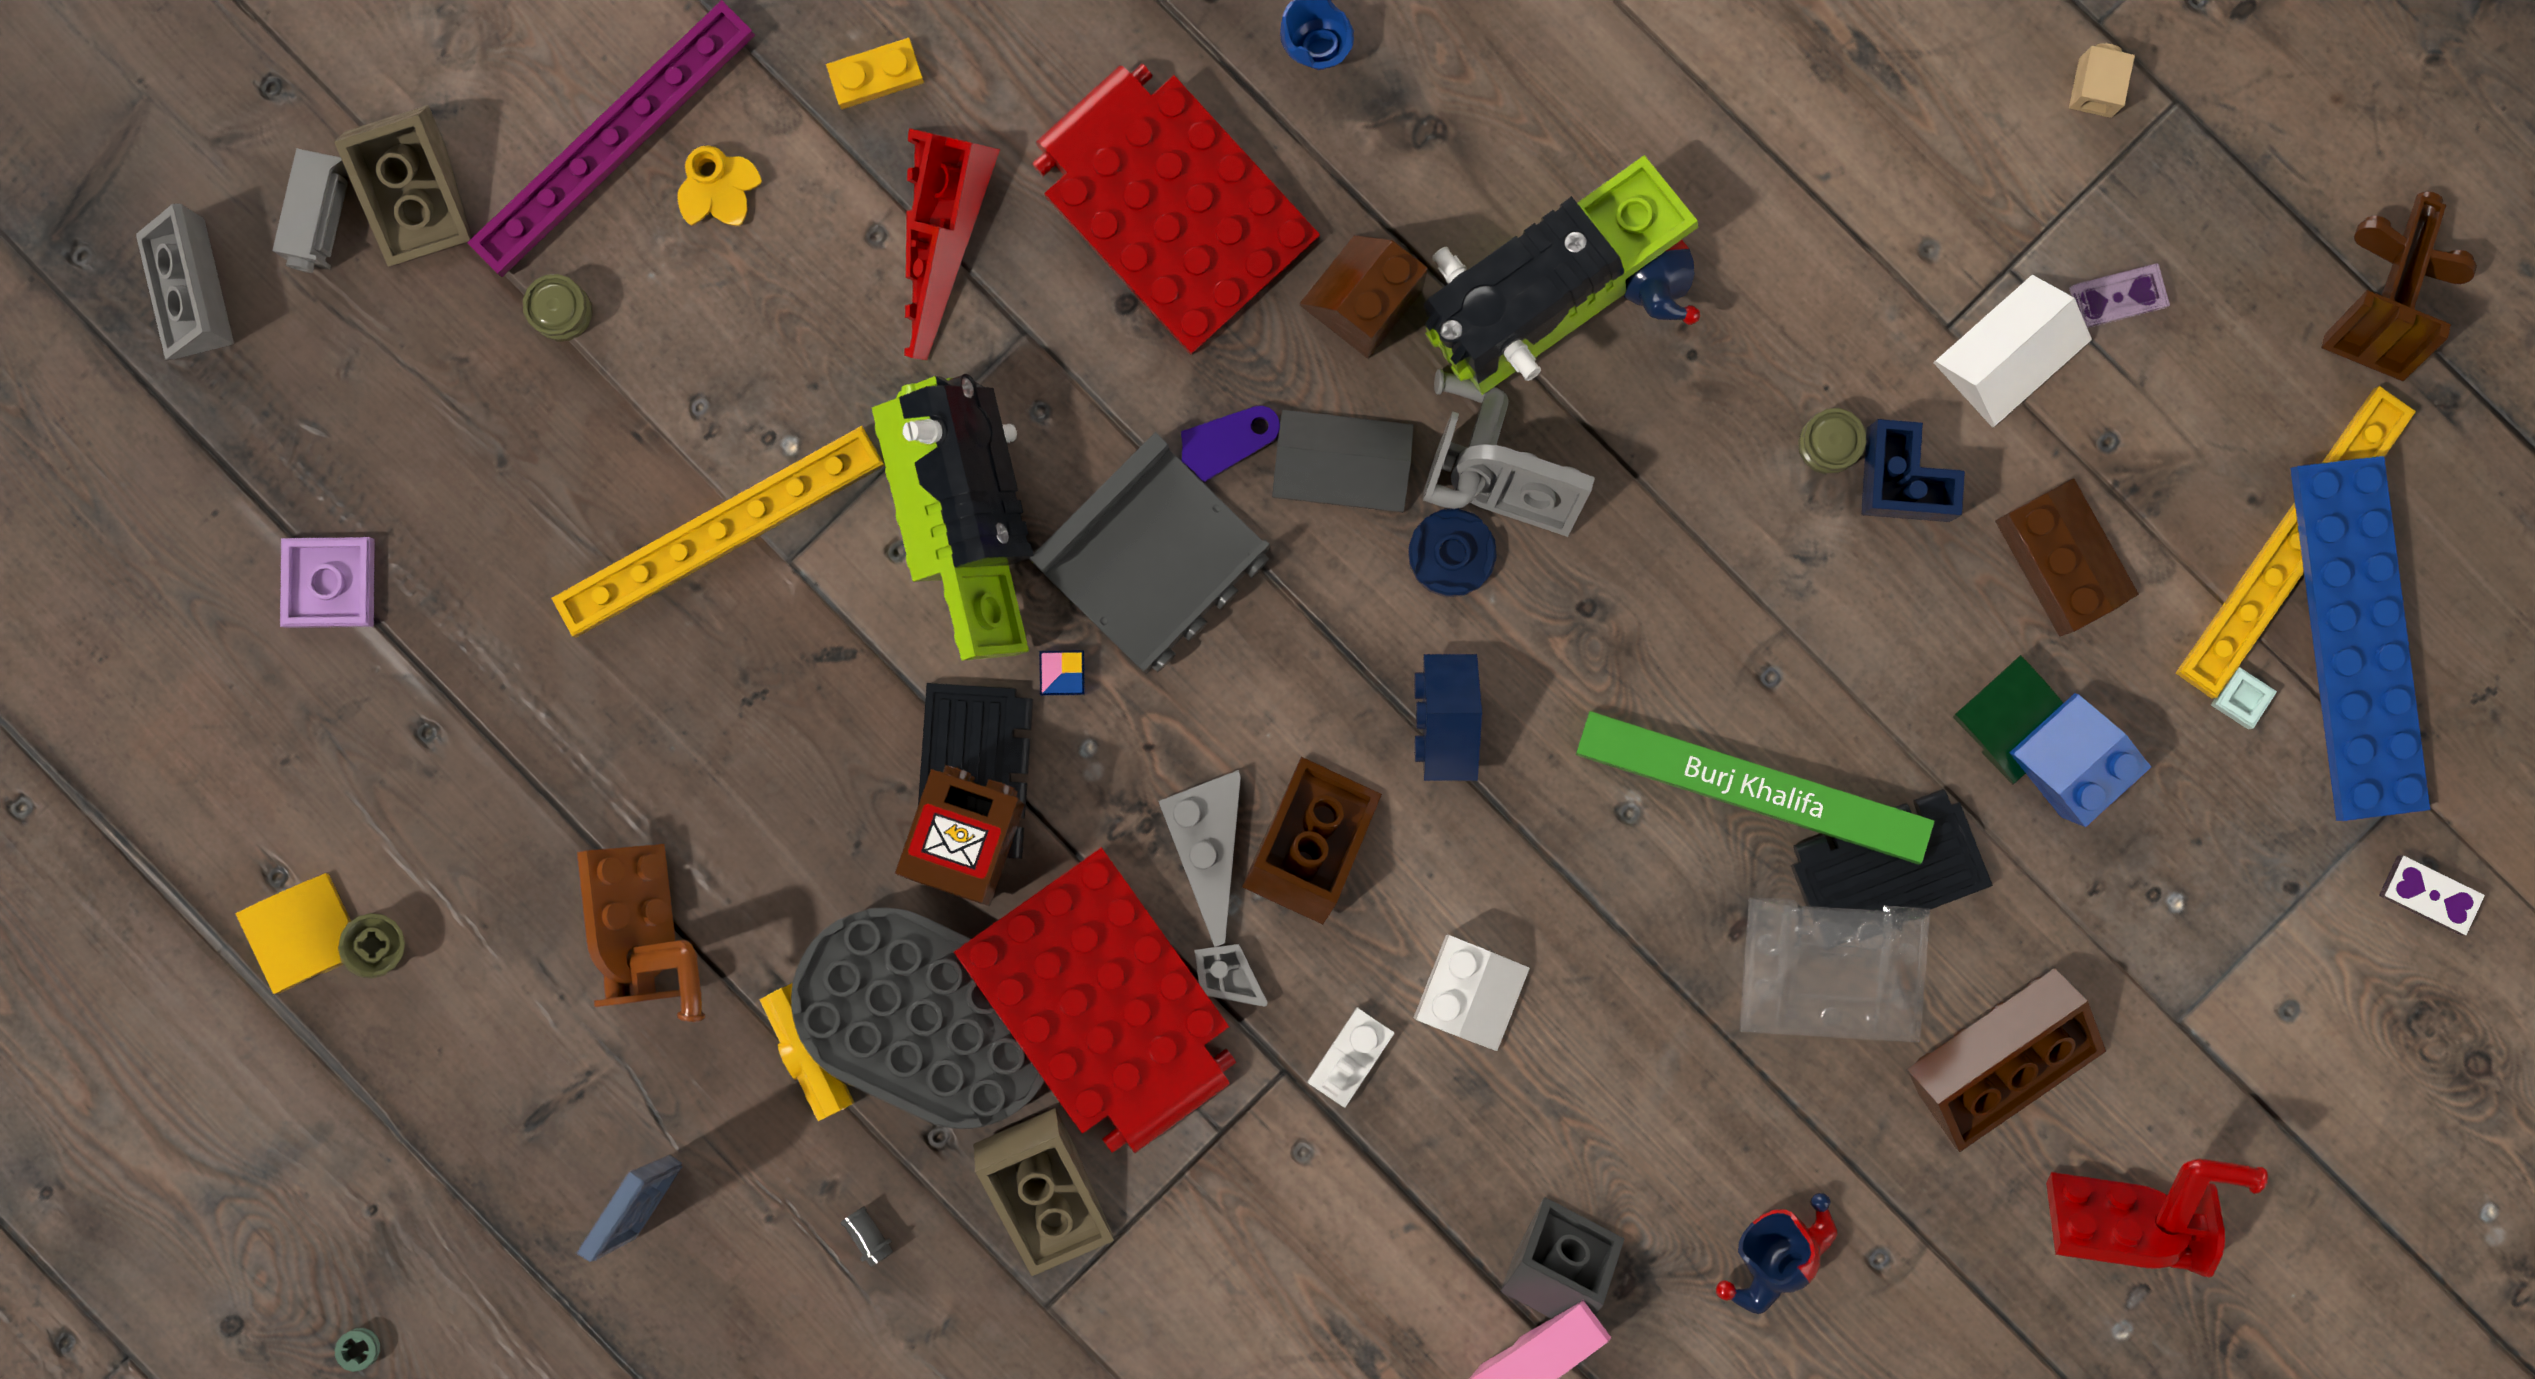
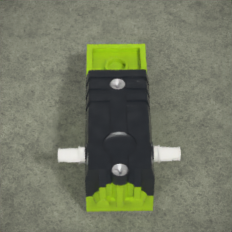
[1423,155,1698,395]
[872,374,1034,661]

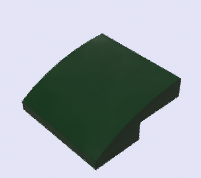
[1953,655,2063,785]

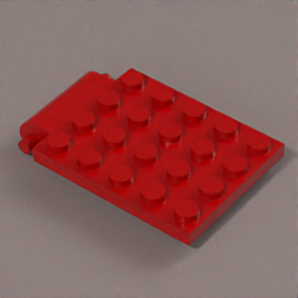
[1032,63,1320,355]
[954,847,1236,1154]

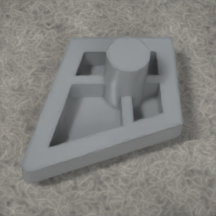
[1195,944,1268,1007]

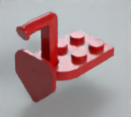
[2046,1158,2268,1278]

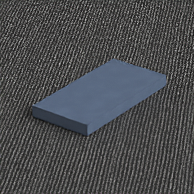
[577,1155,683,1262]

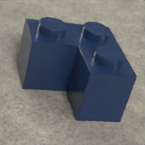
[1861,419,1965,522]
[1414,654,1482,781]

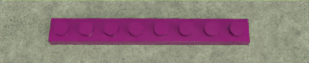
[467,0,755,277]

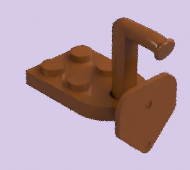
[577,844,705,1022]

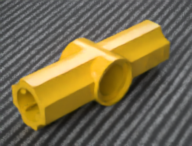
[760,983,855,1121]

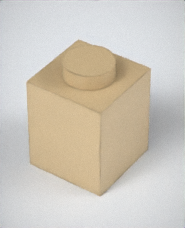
[2069,43,2135,118]

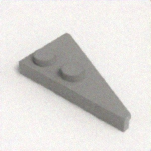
[1158,770,1241,947]

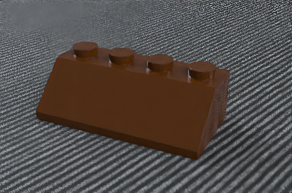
[1907,968,2106,1152]

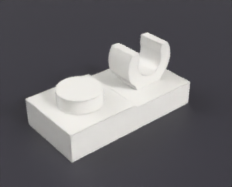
[1307,1007,1394,1108]

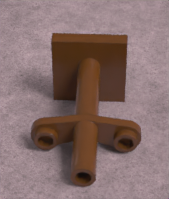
[2321,191,2477,381]

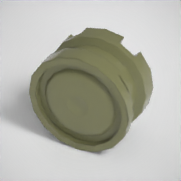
[523,274,592,342]
[1798,408,1867,474]
[338,913,405,979]

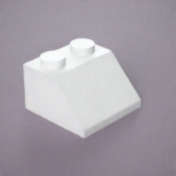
[1413,935,1530,1051]

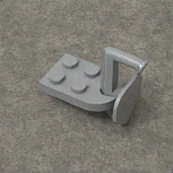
[1423,369,1595,537]

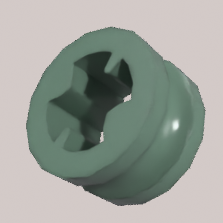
[335,1328,380,1372]

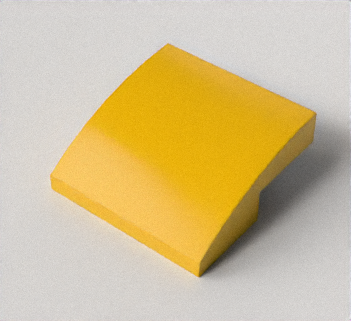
[235,873,351,994]

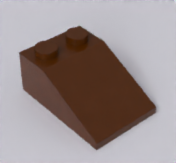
[1242,757,1382,925]

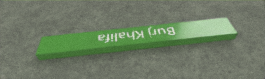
[1576,711,1935,865]

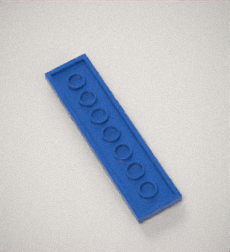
[2290,456,2430,821]

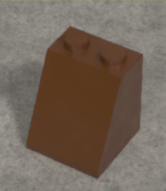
[1299,236,1428,359]

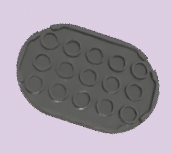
[791,908,1044,1129]

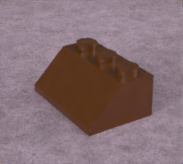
[1995,478,2139,637]

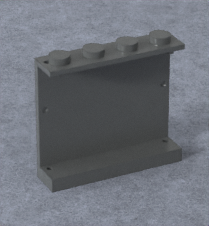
[1029,432,1270,674]

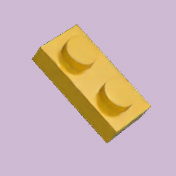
[826,38,924,110]

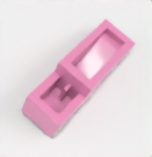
[1469,1300,1611,1379]

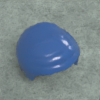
[1280,0,1354,70]

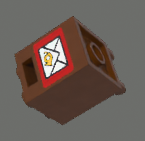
[895,765,1025,907]

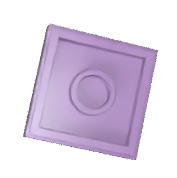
[280,537,375,628]

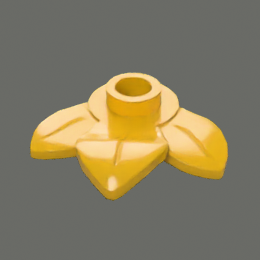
[678,145,762,226]

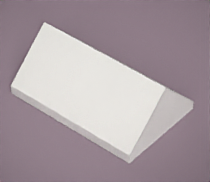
[1933,275,2092,428]

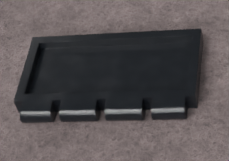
[918,683,1033,867]
[1790,789,1993,949]

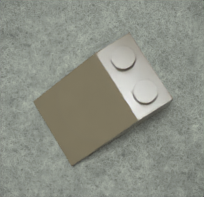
[334,105,472,267]
[973,1108,1114,1276]

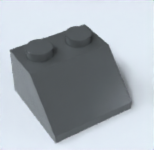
[1500,1197,1624,1319]

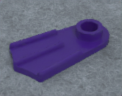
[1181,406,1280,482]

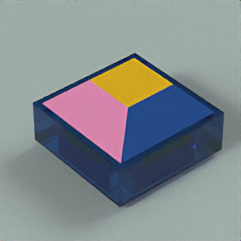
[1039,650,1085,696]

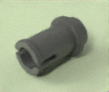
[840,1206,894,1267]

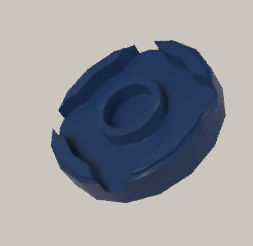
[1408,508,1497,597]

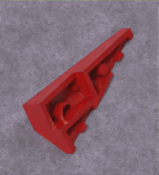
[904,128,1000,361]

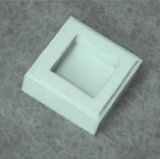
[2211,667,2277,729]

